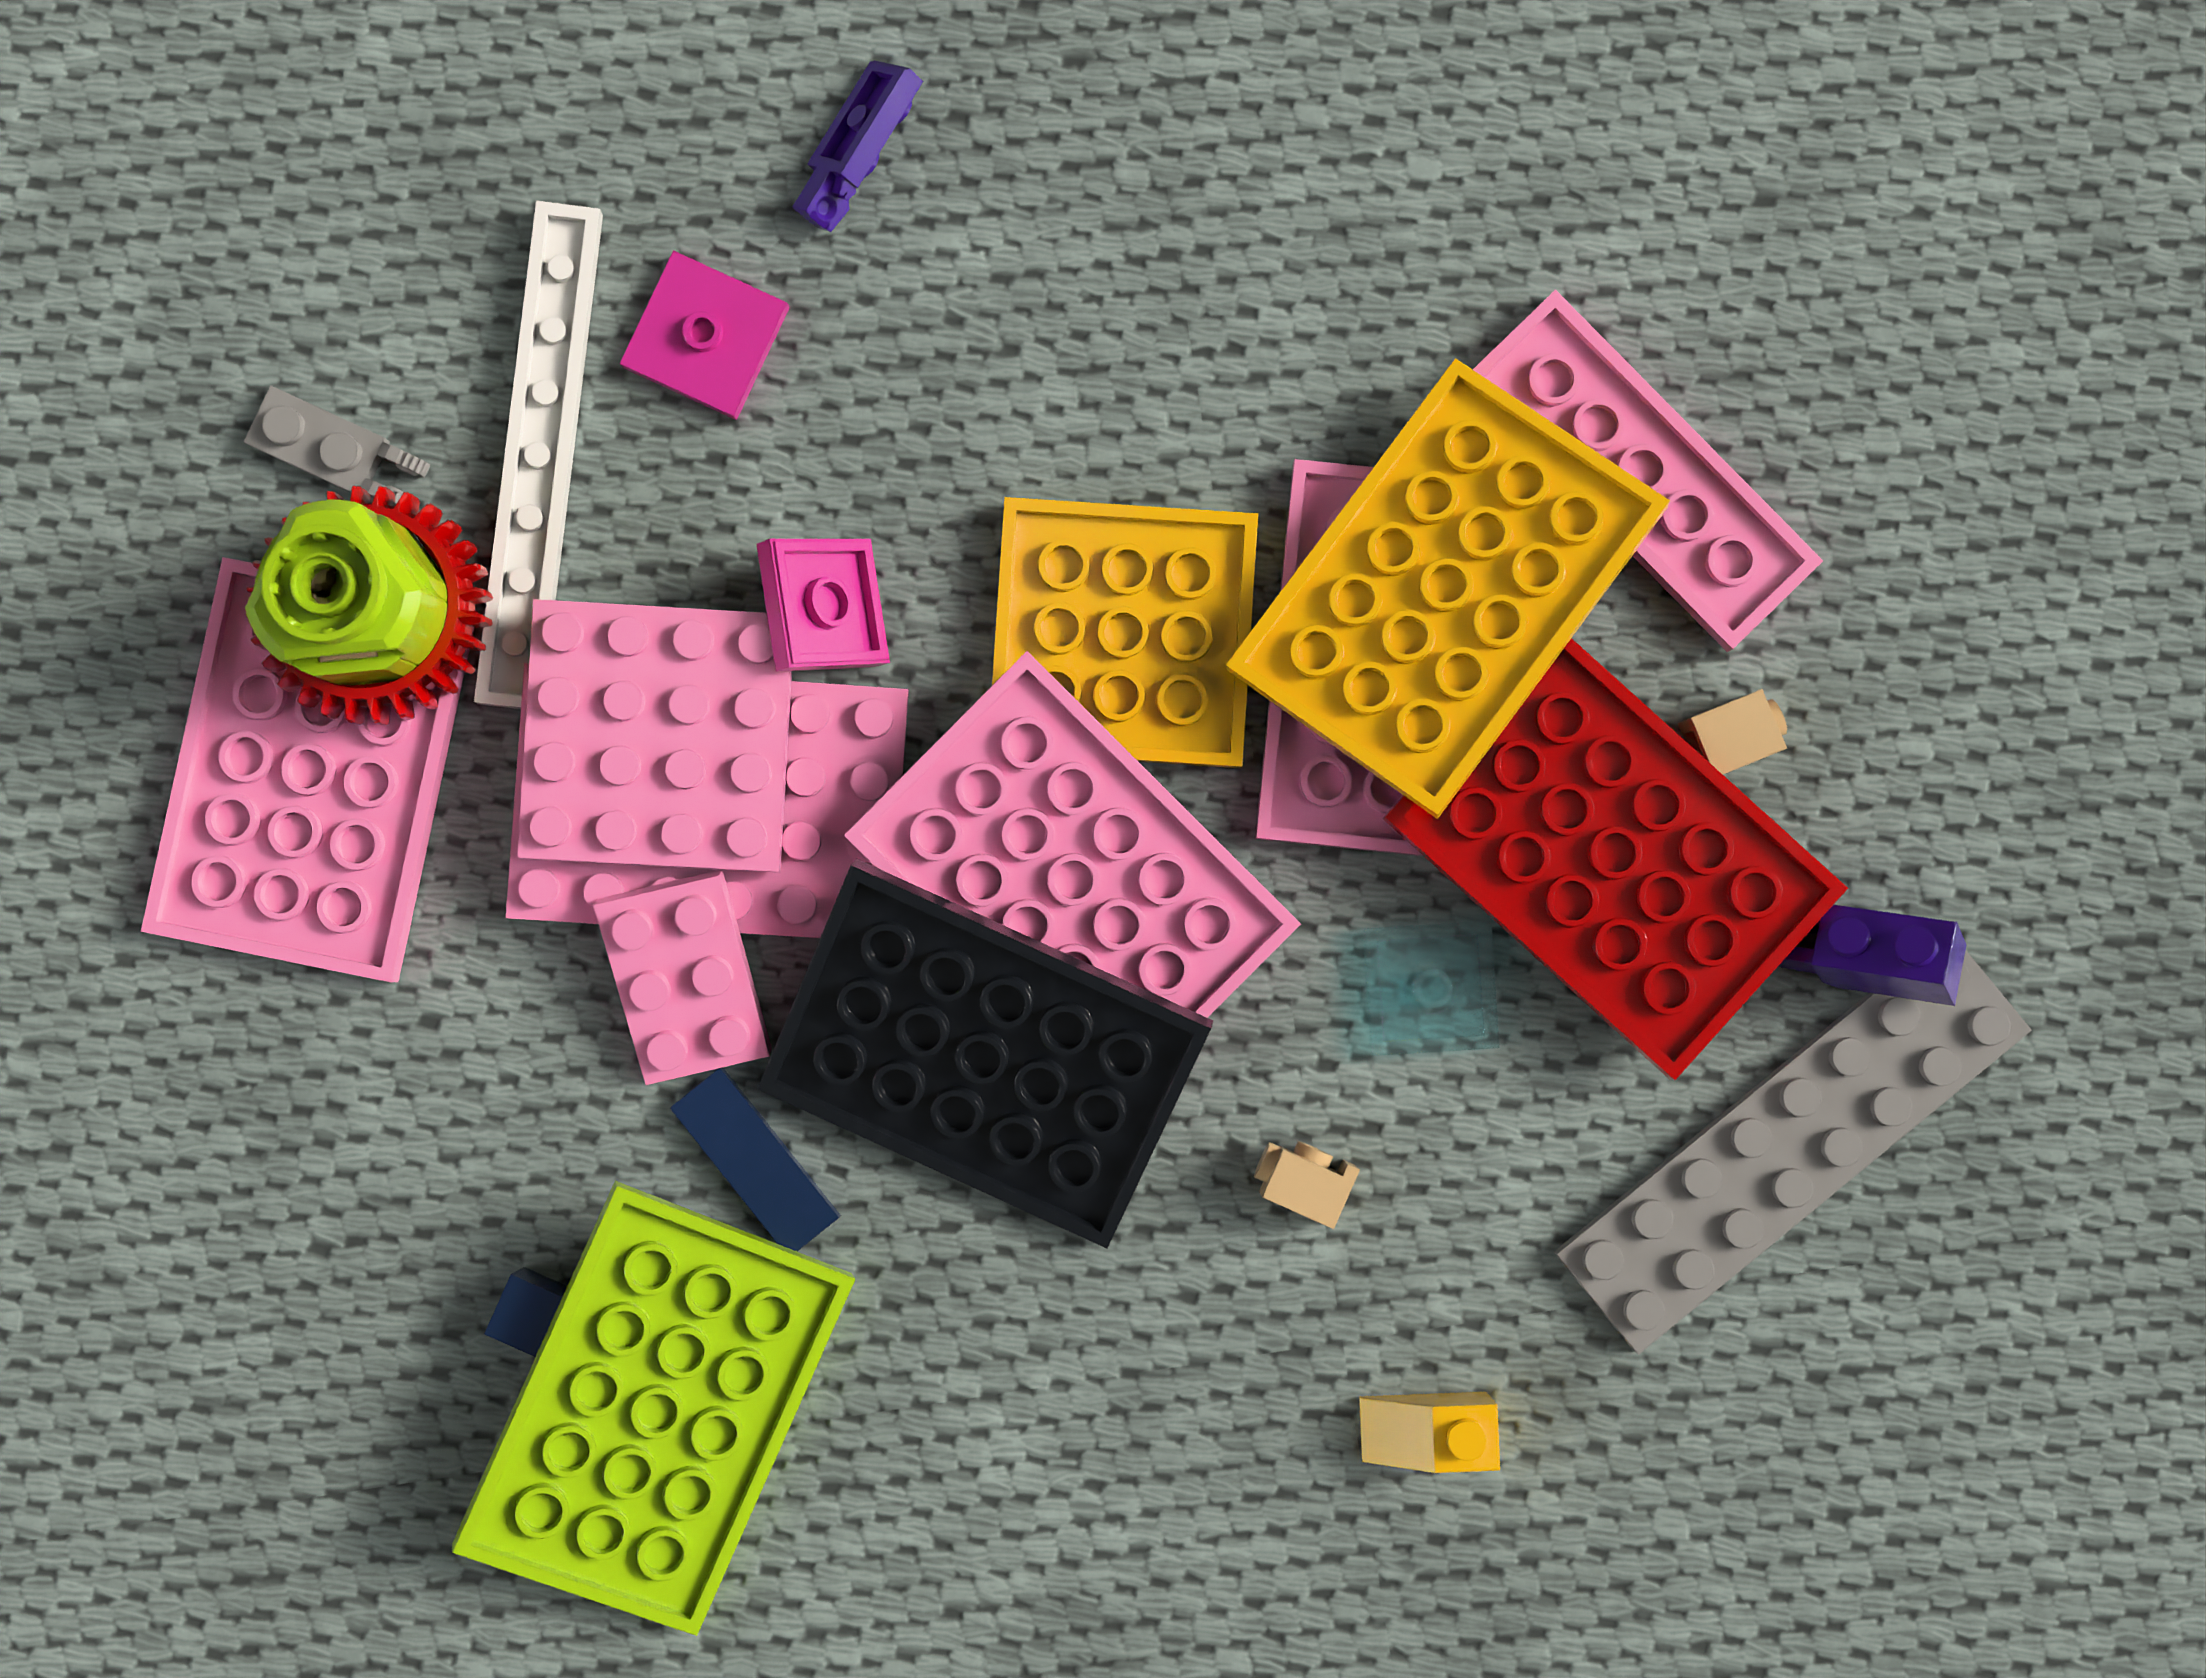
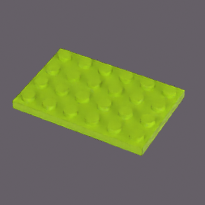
[452,1181,855,1636]

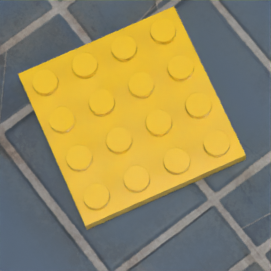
[992,497,1258,769]

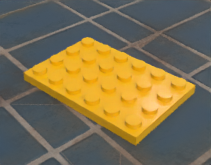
[1226,358,1670,819]

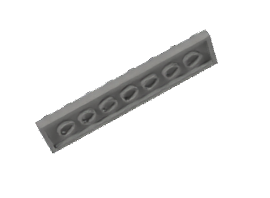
[1554,951,2032,1355]

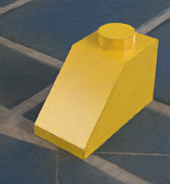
[1359,1392,1500,1473]

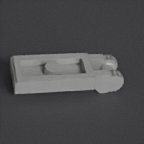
[244,385,430,503]

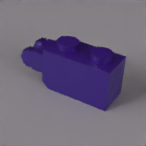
[1779,905,1967,1006]

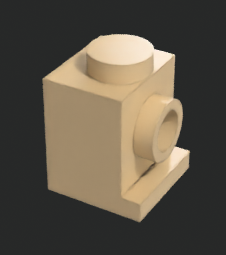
[1254,1141,1360,1229]

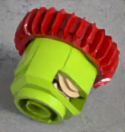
[245,486,493,725]

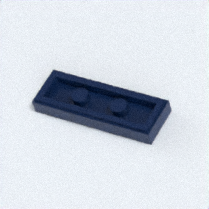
[670,1068,841,1251]

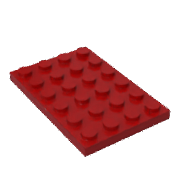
[1382,638,1848,1081]

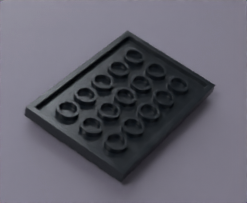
[757,859,1214,1249]

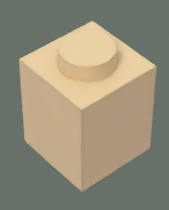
[1678,689,1787,774]

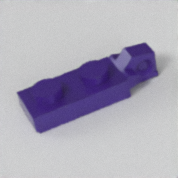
[792,60,923,232]

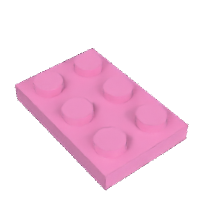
[593,870,772,1085]

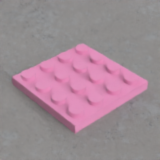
[517,599,792,873]

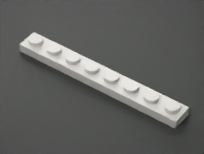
[474,201,603,709]

